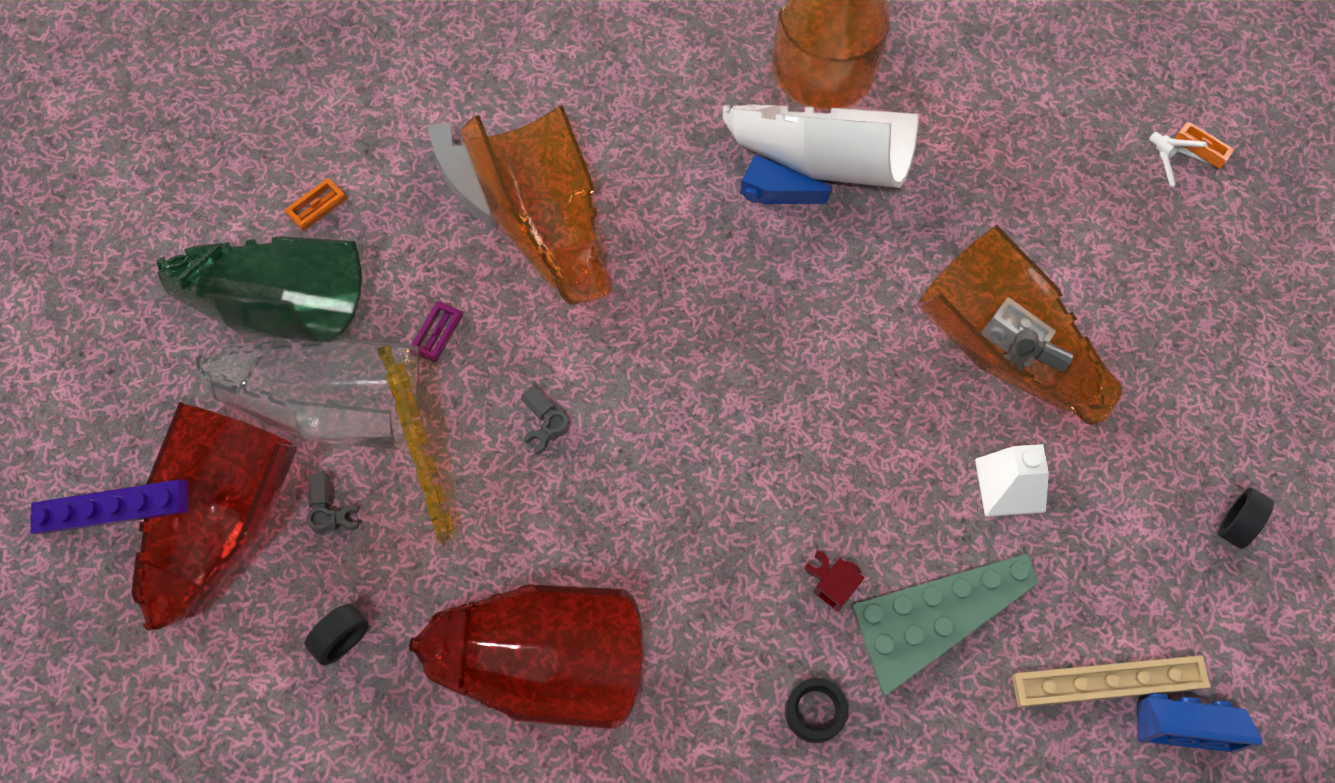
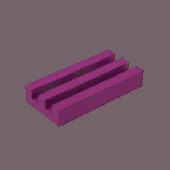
[409,301,463,363]

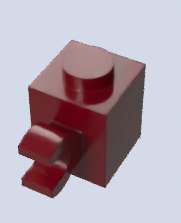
[804,551,865,613]

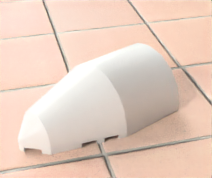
[723,104,920,188]

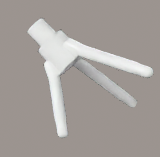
[1149,132,1214,187]

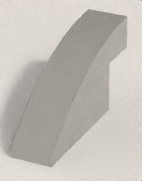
[428,123,497,228]

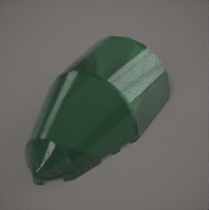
[156,236,362,342]

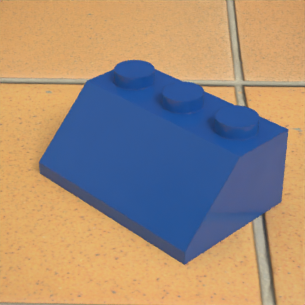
[1137,694,1263,753]

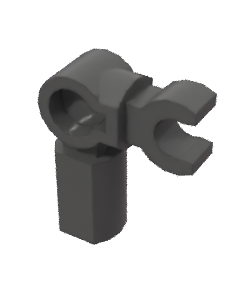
[1000,329,1073,376]
[521,385,570,455]
[307,473,359,534]

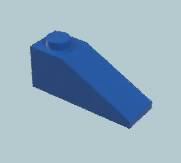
[740,154,832,204]

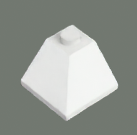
[975,444,1049,517]

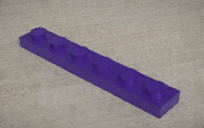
[30,480,188,534]

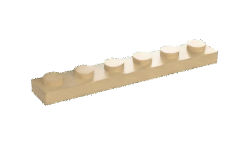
[1012,655,1211,708]

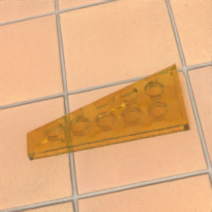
[377,345,455,544]

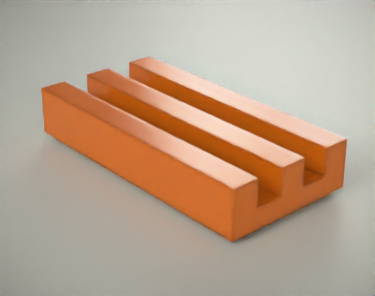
[1174,121,1234,169]
[284,177,347,232]

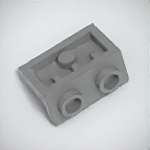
[981,297,1056,367]

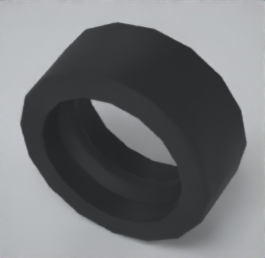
[1218,488,1274,549]
[304,604,369,665]
[785,678,849,743]

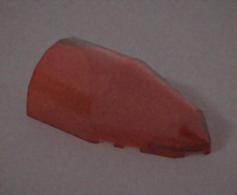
[131,402,298,630]
[409,584,643,729]

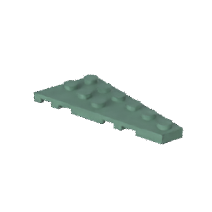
[851,554,1039,698]

